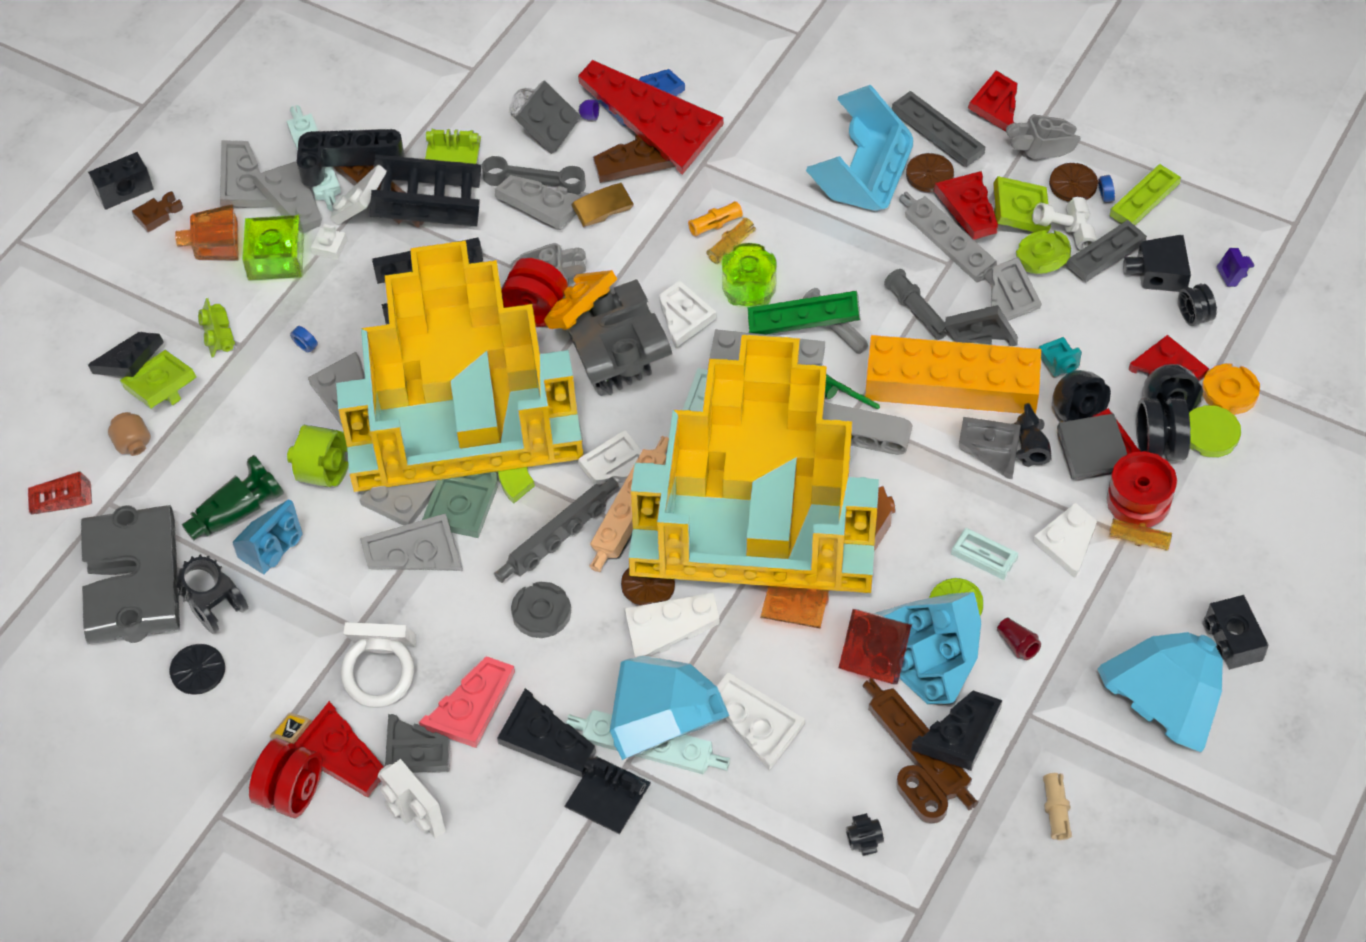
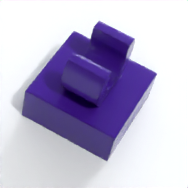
[1216,248,1255,287]

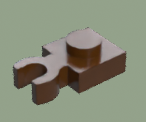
[132,191,183,233]

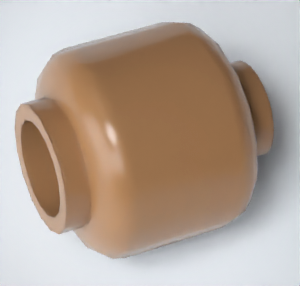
[108,412,151,456]

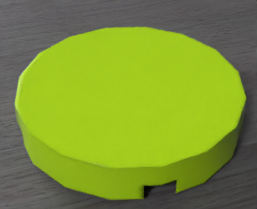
[1016,230,1071,274]
[1189,405,1241,458]

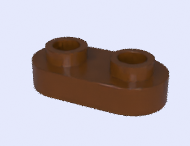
[896,765,948,824]

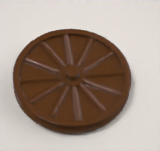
[906,153,954,192]
[1049,163,1098,202]
[621,568,675,606]

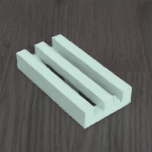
[951,528,1019,580]

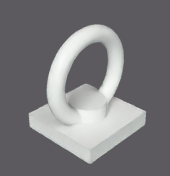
[341,622,416,708]

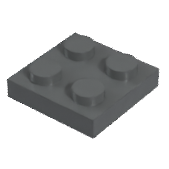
[514,80,581,154]

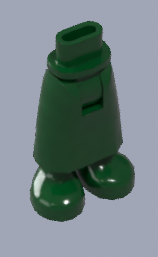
[181,455,284,541]

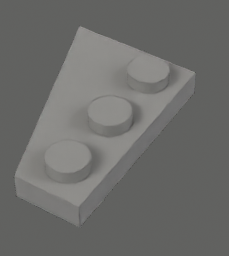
[360,513,462,571]

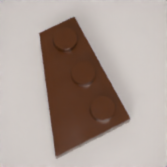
[593,135,676,183]

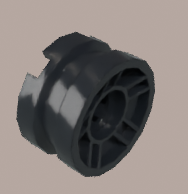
[1178,283,1217,326]

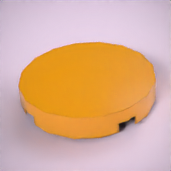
[1202,363,1260,415]

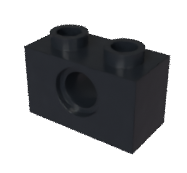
[88,152,154,210]
[1204,595,1269,670]

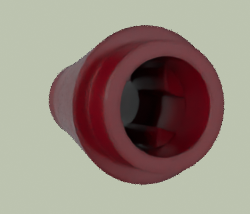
[997,617,1042,660]

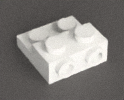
[378,759,446,839]

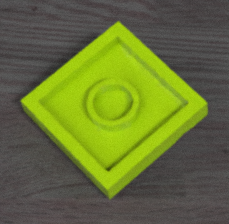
[993,176,1051,233]
[120,350,197,409]

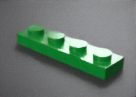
[747,290,861,335]

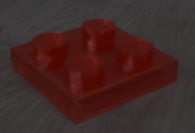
[838,609,912,684]

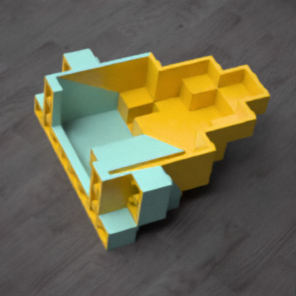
[336,241,583,492]
[629,335,879,593]

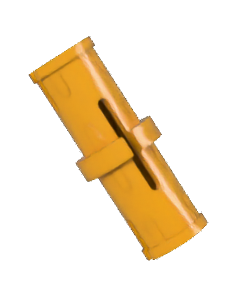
[688,201,743,237]

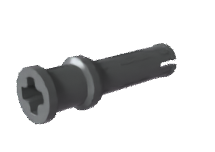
[884,268,949,340]

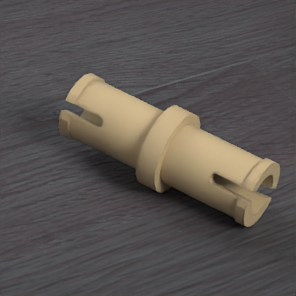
[1043,773,1072,840]

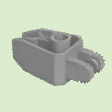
[1006,114,1081,159]
[510,242,586,284]

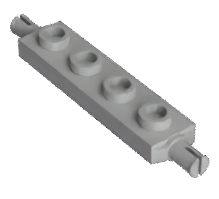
[899,192,997,284]

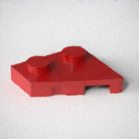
[968,70,1018,132]

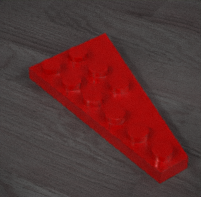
[578,60,724,175]

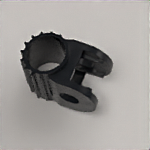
[176,554,248,634]

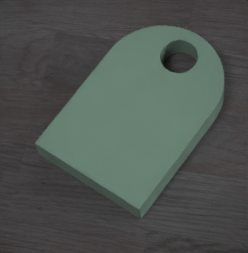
[422,472,498,538]

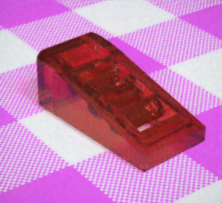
[28,471,92,515]

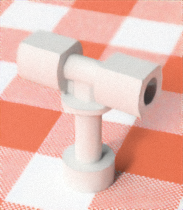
[1033,197,1097,250]

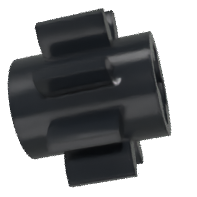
[846,813,884,856]

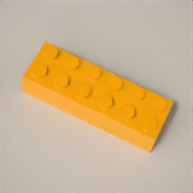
[865,335,1041,414]

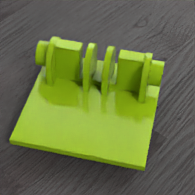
[425,128,481,164]

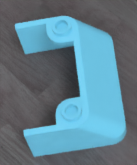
[806,85,913,211]

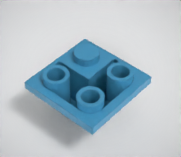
[232,499,303,575]

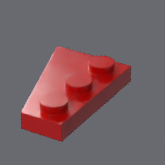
[934,171,998,240]
[294,701,384,798]

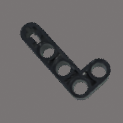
[296,129,405,187]

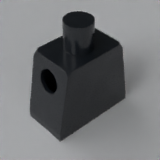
[1123,235,1191,292]

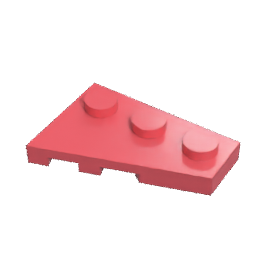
[419,656,515,748]

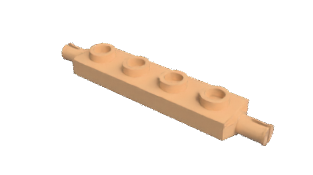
[589,436,669,572]

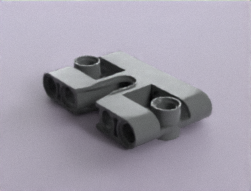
[567,279,673,384]
[81,505,180,644]

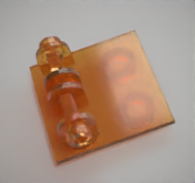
[760,586,829,629]

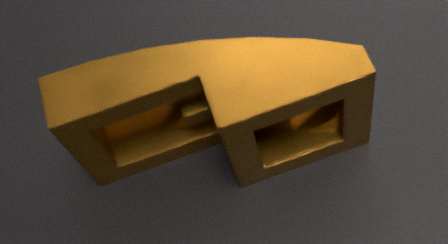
[571,182,634,227]

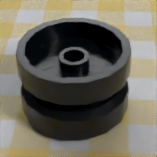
[1136,396,1191,461]

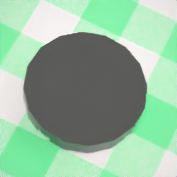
[511,582,572,638]

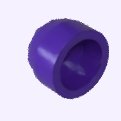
[578,99,599,121]

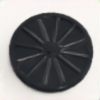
[169,644,225,695]

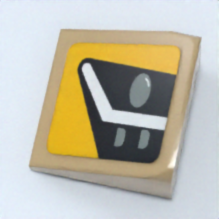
[270,712,311,744]

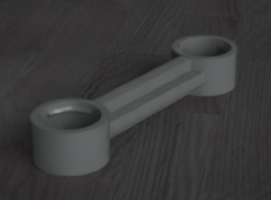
[482,156,586,195]

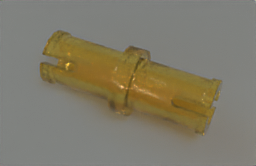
[706,218,756,264]
[1109,518,1172,551]

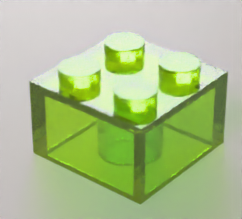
[242,215,304,281]

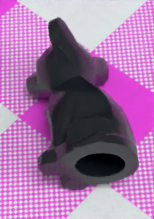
[1013,403,1052,467]

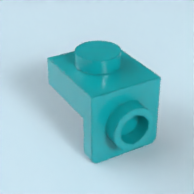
[1038,337,1082,377]

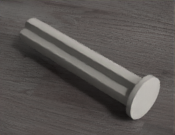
[803,288,868,354]

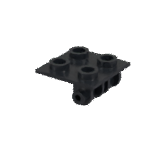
[564,756,651,835]

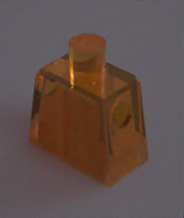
[175,204,239,261]

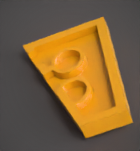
[544,270,617,330]

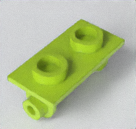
[198,298,235,358]

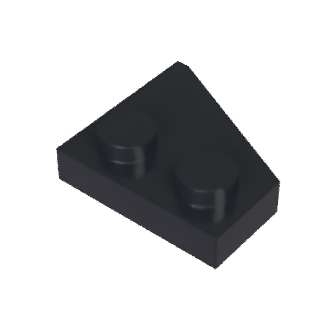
[88,332,164,377]

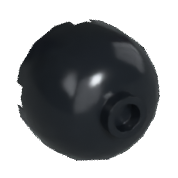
[1142,364,1203,413]
[1052,370,1111,422]

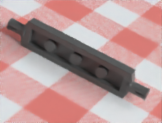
[494,477,619,583]

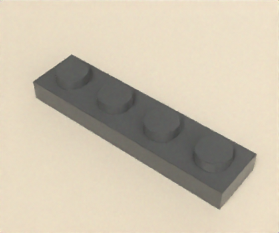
[892,91,986,167]

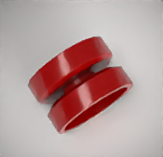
[501,258,568,327]
[1106,451,1178,528]
[249,738,322,819]

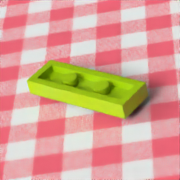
[1109,164,1181,225]

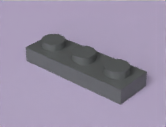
[1067,220,1147,282]

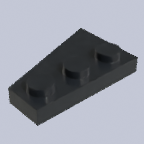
[497,688,596,777]
[911,690,1003,771]

